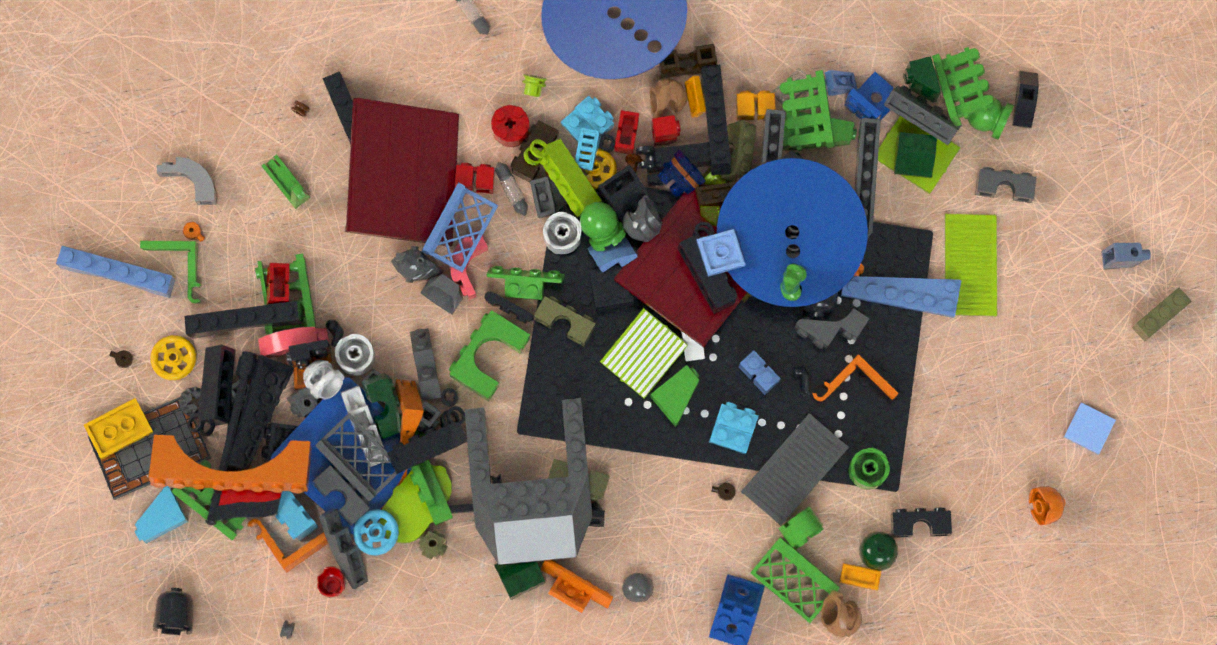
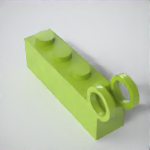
[524,139,602,217]

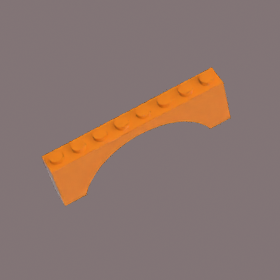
[149,435,312,494]

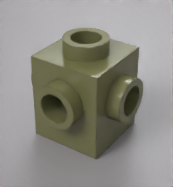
[418,530,448,560]

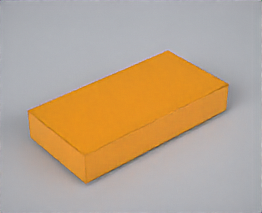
[685,76,706,118]
[839,563,881,591]

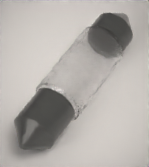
[456,0,490,35]
[495,162,528,216]

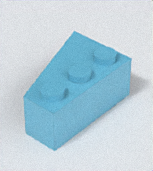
[275,491,318,542]

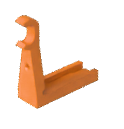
[813,354,898,402]
[395,379,424,445]
[247,519,328,573]

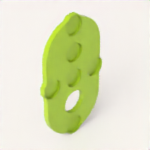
[380,465,452,543]

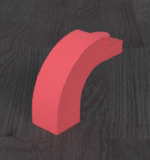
[450,230,488,300]
[258,327,330,358]

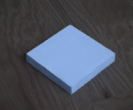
[697,229,746,276]
[1064,403,1116,455]

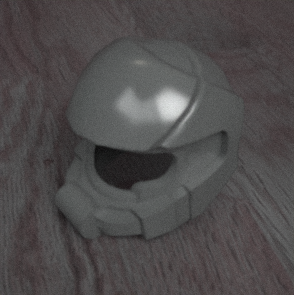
[622,195,662,242]

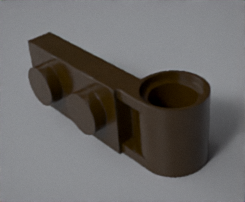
[695,177,742,208]

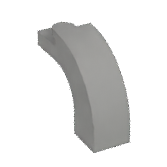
[157,157,217,205]

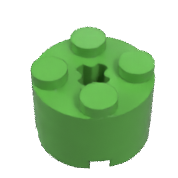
[849,448,890,490]
[778,506,824,549]

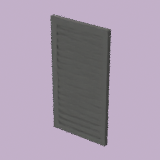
[741,414,849,526]

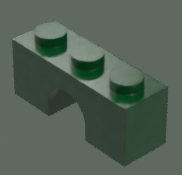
[362,373,402,439]

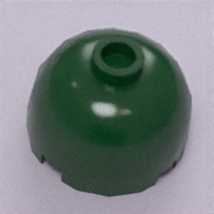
[859,532,898,571]

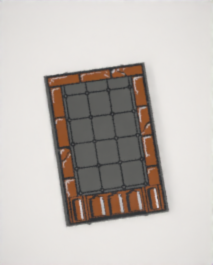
[88,397,211,500]

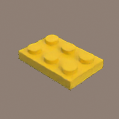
[84,398,154,460]

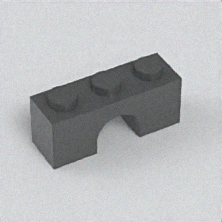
[975,167,1037,203]
[312,466,370,526]

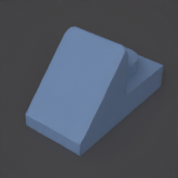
[825,70,857,96]

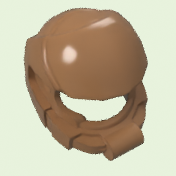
[649,78,687,118]
[821,590,862,637]

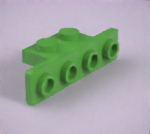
[487,266,565,300]
[410,460,453,525]

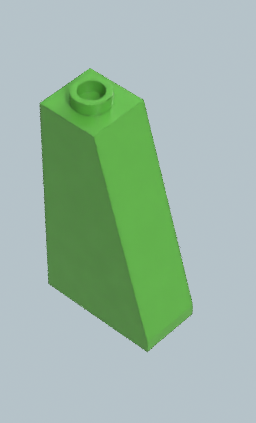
[782,111,857,151]

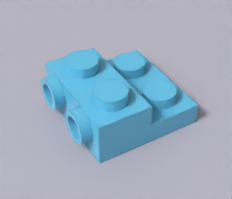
[561,96,614,147]
[709,402,758,454]

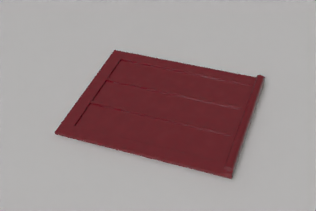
[345,98,459,247]
[614,179,747,347]

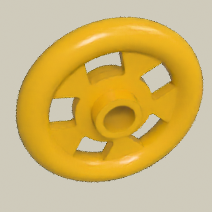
[574,148,617,189]
[150,335,196,380]

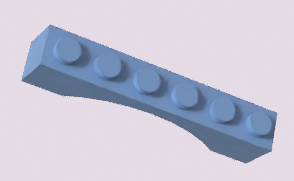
[56,246,175,298]

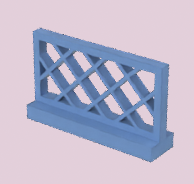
[421,182,498,273]

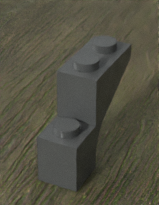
[795,308,869,349]
[410,328,441,401]

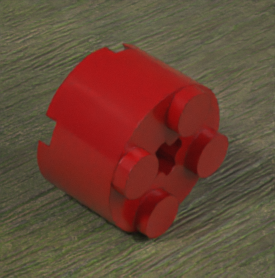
[491,105,530,147]

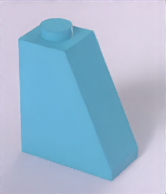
[135,486,188,544]

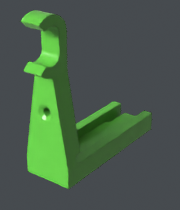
[262,154,310,209]
[140,241,202,304]

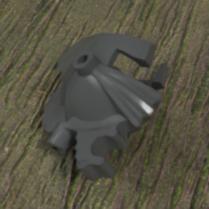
[391,246,444,283]

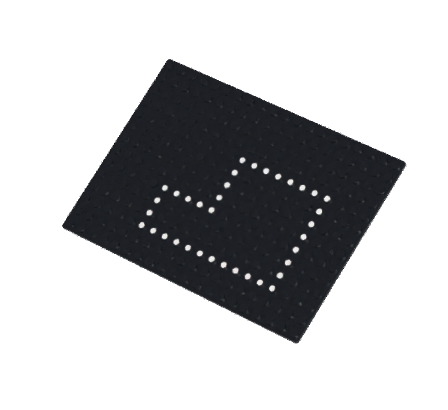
[517,180,933,492]

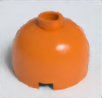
[1029,486,1065,525]

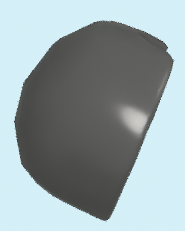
[622,573,654,602]

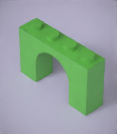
[449,310,531,402]

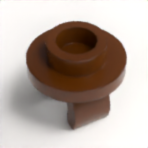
[625,153,643,173]

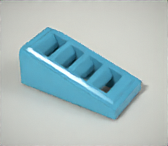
[575,128,601,171]

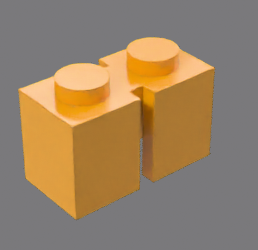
[736,90,775,120]

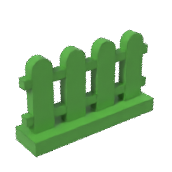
[932,47,994,126]
[780,70,835,151]
[171,460,246,541]

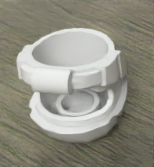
[303,360,344,399]

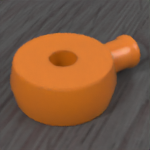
[183,222,205,242]

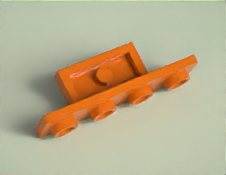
[541,560,613,613]

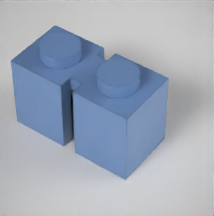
[739,351,780,395]

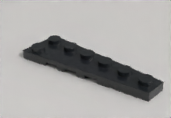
[227,355,294,471]

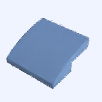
[587,237,638,273]

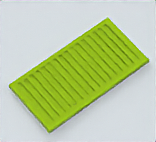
[945,214,997,317]

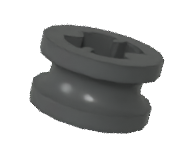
[280,620,295,640]

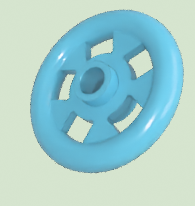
[353,509,399,556]

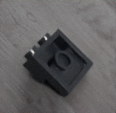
[286,339,332,370]
[261,423,298,463]

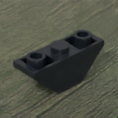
[1012,71,1039,128]

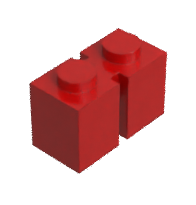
[615,110,640,154]
[651,115,681,146]
[455,163,495,194]
[267,263,289,305]

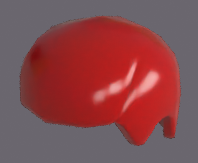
[317,566,346,598]

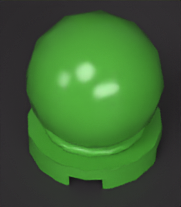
[968,94,1014,140]
[580,201,626,251]

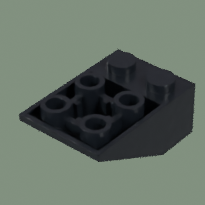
[598,165,662,222]

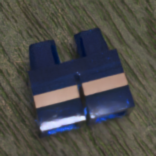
[658,149,706,197]

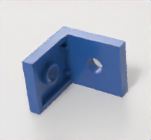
[844,72,894,120]
[709,574,765,645]

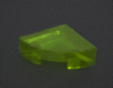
[700,206,720,226]

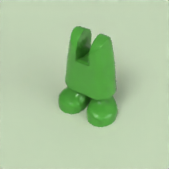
[780,263,807,301]

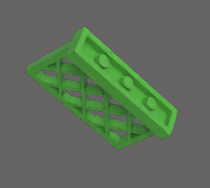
[751,537,840,623]

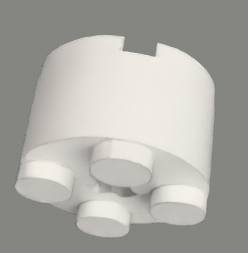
[543,212,582,254]
[335,334,375,376]

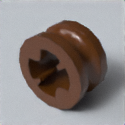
[291,101,310,118]

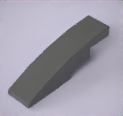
[319,509,368,589]

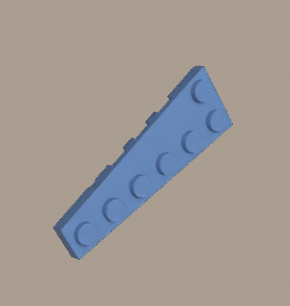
[841,276,961,318]

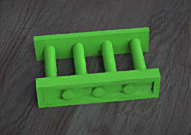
[255,253,316,335]

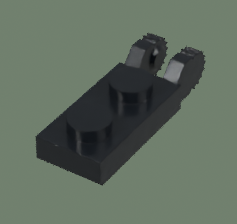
[484,291,534,324]

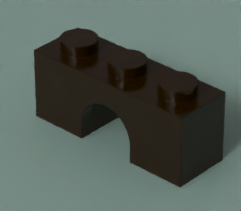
[659,44,717,78]
[510,120,559,182]

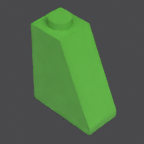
[651,365,699,426]

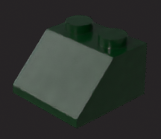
[903,56,941,103]
[894,132,937,178]
[494,561,546,600]

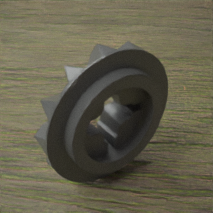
[179,386,201,416]

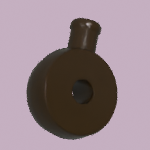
[109,350,133,368]
[711,483,736,501]

